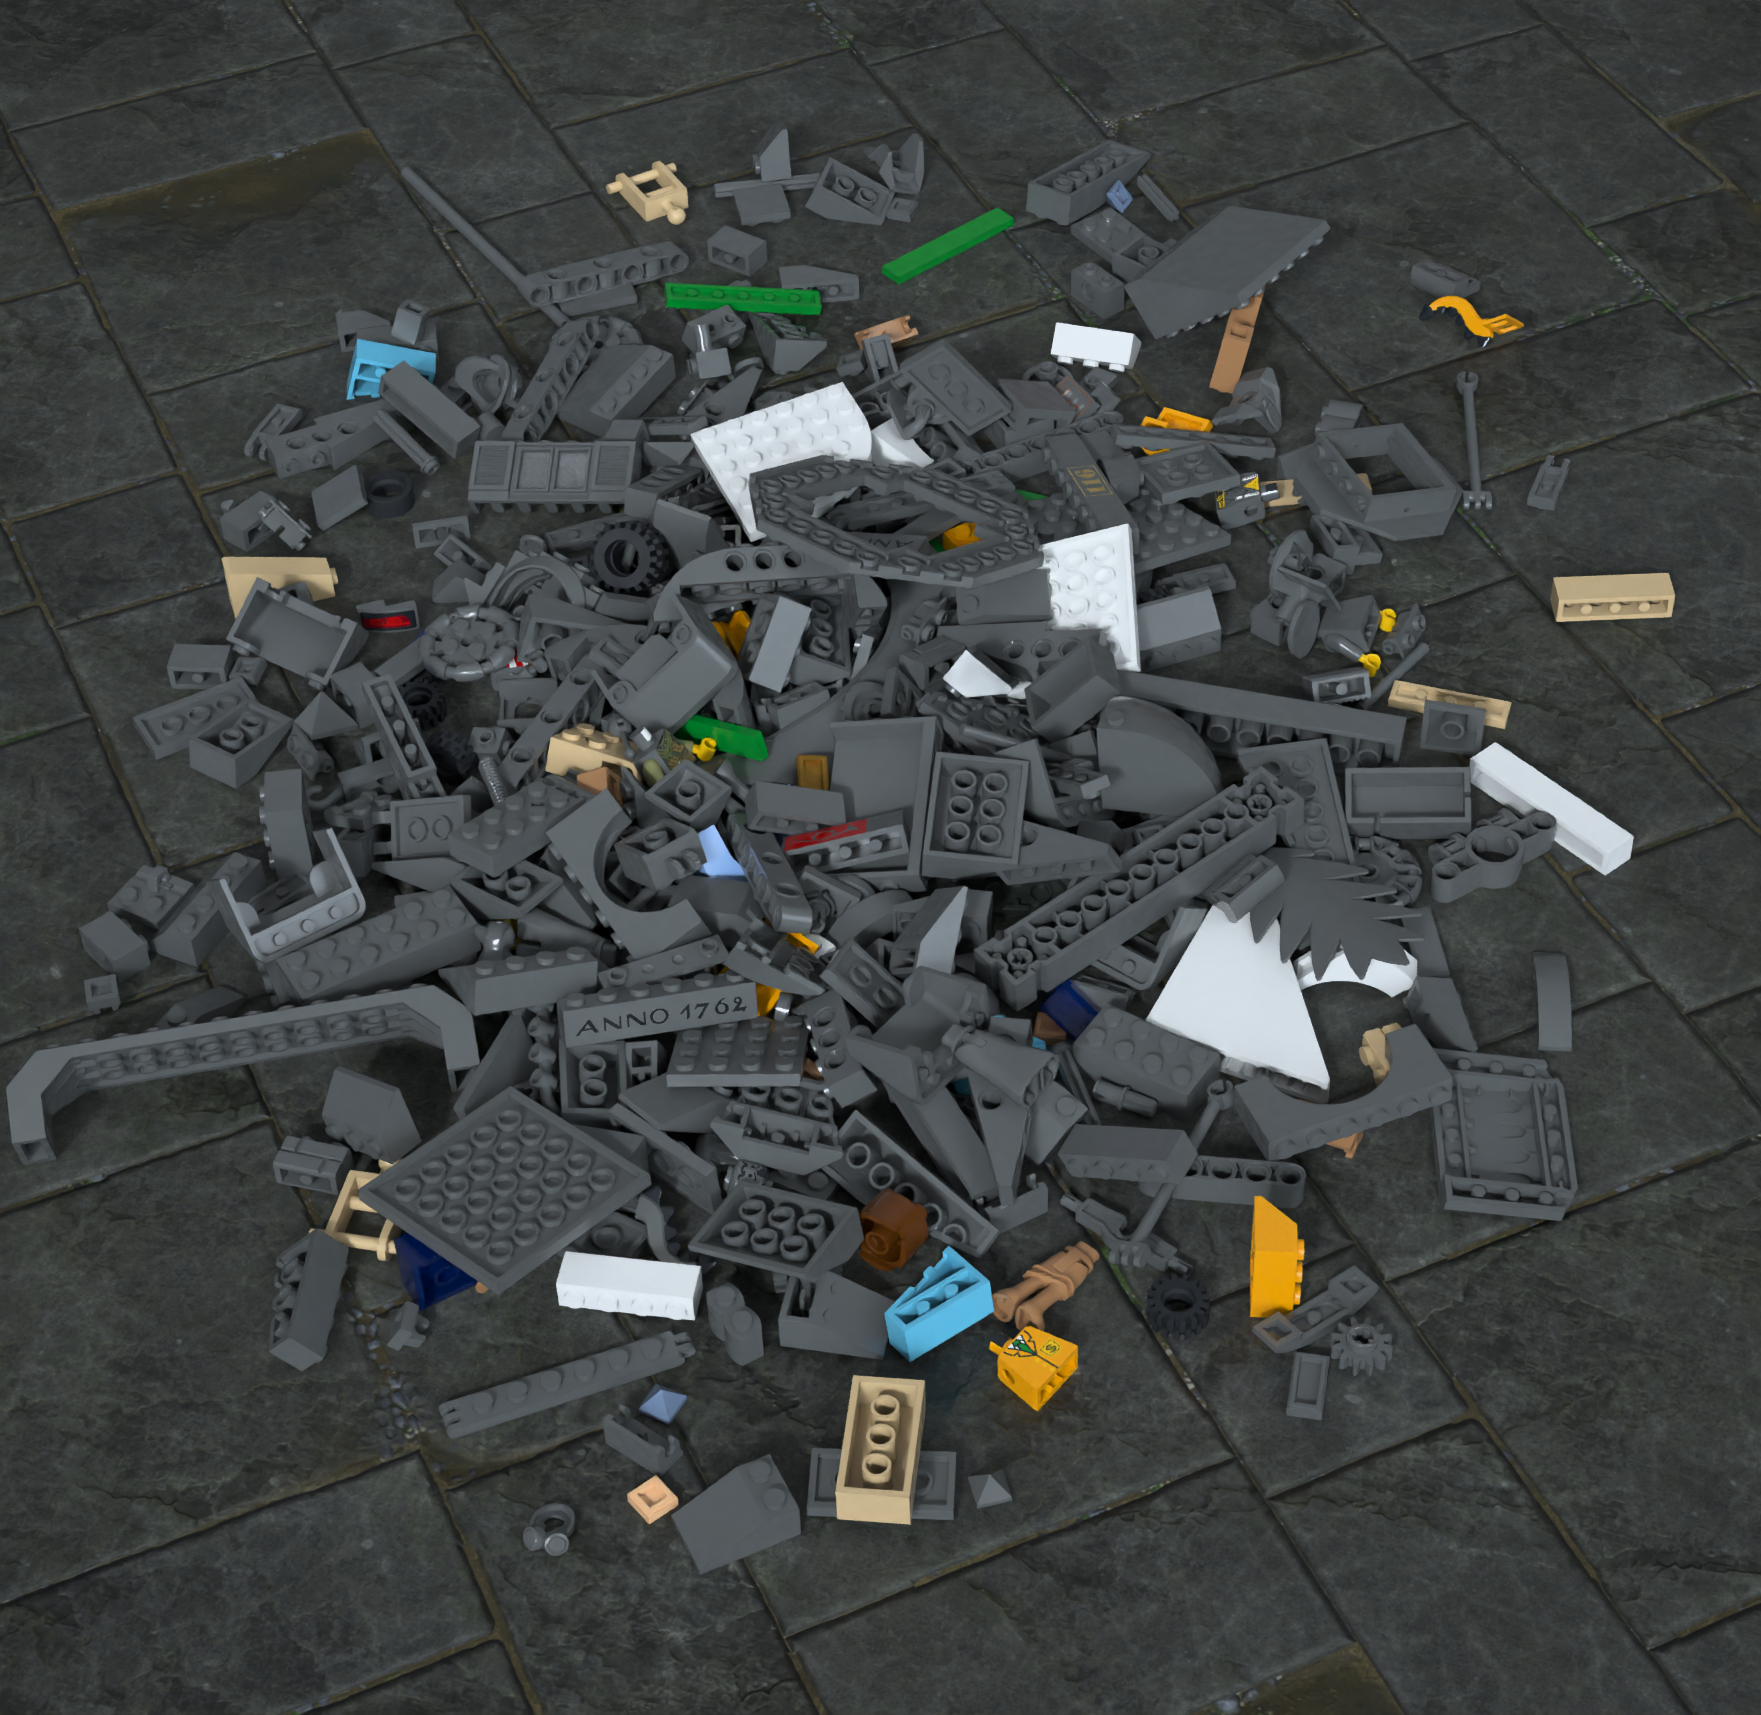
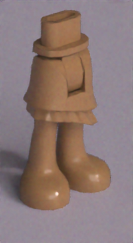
[992,1241,1100,1332]

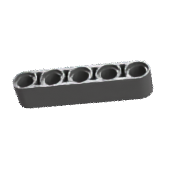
[1138,1155,1306,1208]

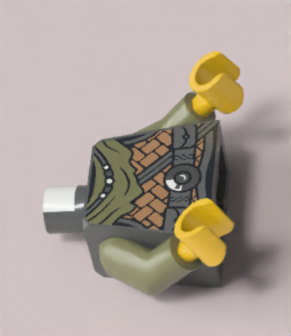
[630,726,717,788]

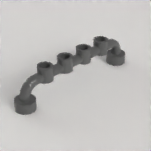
[527,1002,566,1121]

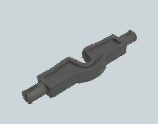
[1060,1192,1193,1276]

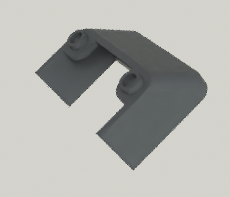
[591,593,738,735]
[993,730,1116,830]
[206,827,366,962]
[1066,876,1207,990]

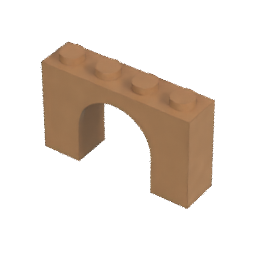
[1209,284,1266,394]

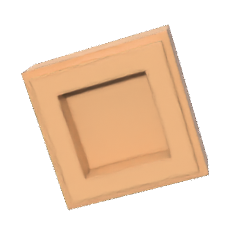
[627,1475,679,1524]

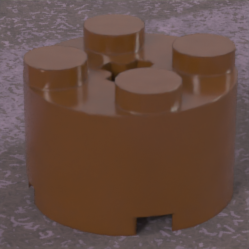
[859,1188,928,1271]

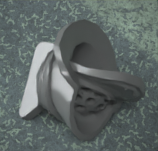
[454,353,531,415]

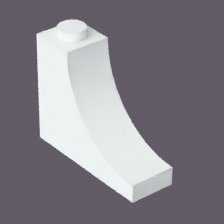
[871,418,934,472]
[1293,942,1417,997]

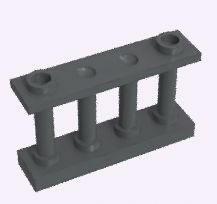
[597,935,729,1044]

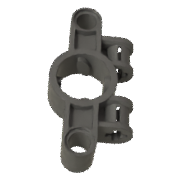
[1428,808,1556,903]

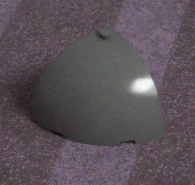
[1096,695,1224,817]

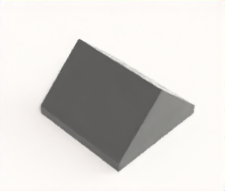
[644,759,732,829]

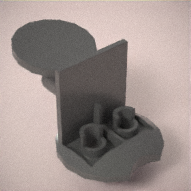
[1267,530,1342,659]

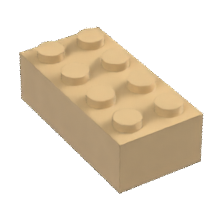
[835,1375,926,1525]

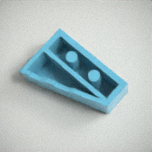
[346,339,436,400]
[884,1246,994,1362]

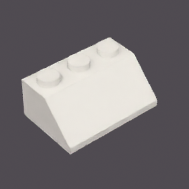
[1051,323,1141,372]

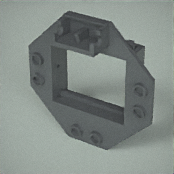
[1292,423,1464,541]

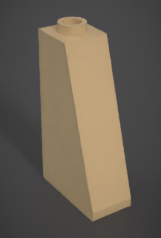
[221,557,338,619]

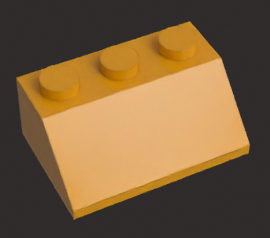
[1250,1196,1304,1318]

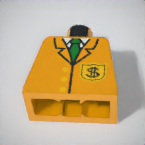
[989,1326,1078,1411]

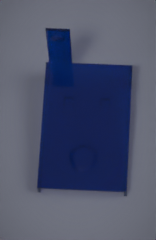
[1040,979,1099,1041]

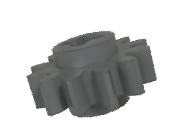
[1330,1317,1393,1376]

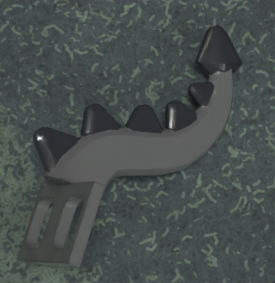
[615,1186,717,1276]

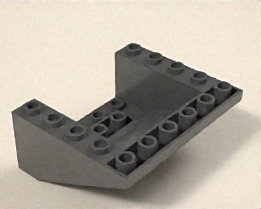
[1123,206,1331,340]

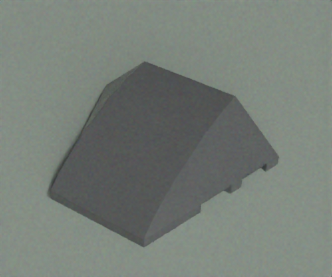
[645,499,736,570]
[723,910,828,995]
[710,1077,843,1175]

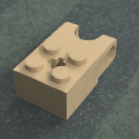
[545,723,644,784]

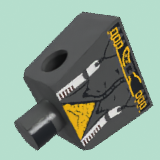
[1215,472,1280,531]

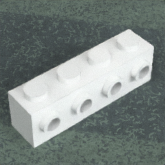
[556,1251,703,1321]

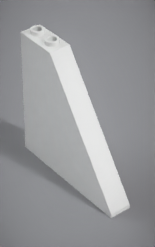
[1145,905,1330,1104]

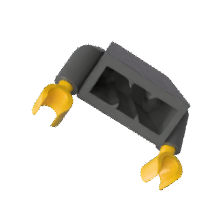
[1316,595,1396,677]

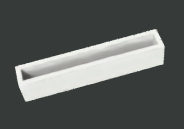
[1469,742,1634,876]

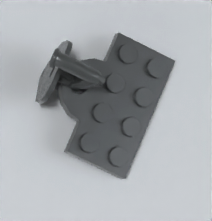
[887,338,1012,440]

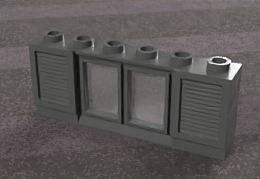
[467,440,642,514]

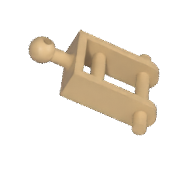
[606,161,688,225]
[309,1157,410,1262]

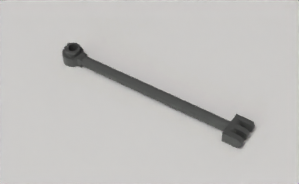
[1456,371,1492,510]
[1109,1079,1234,1268]

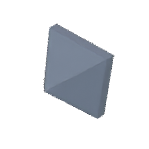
[1106,180,1133,214]
[638,1383,687,1425]

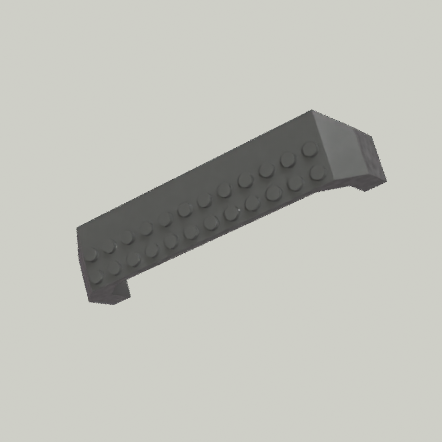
[6,984,480,1165]

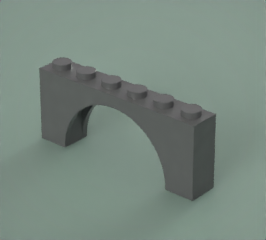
[545,788,712,963]
[1234,1024,1453,1161]

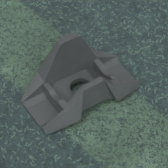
[863,133,924,195]
[1212,367,1282,434]

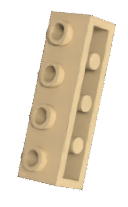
[1550,573,1675,622]

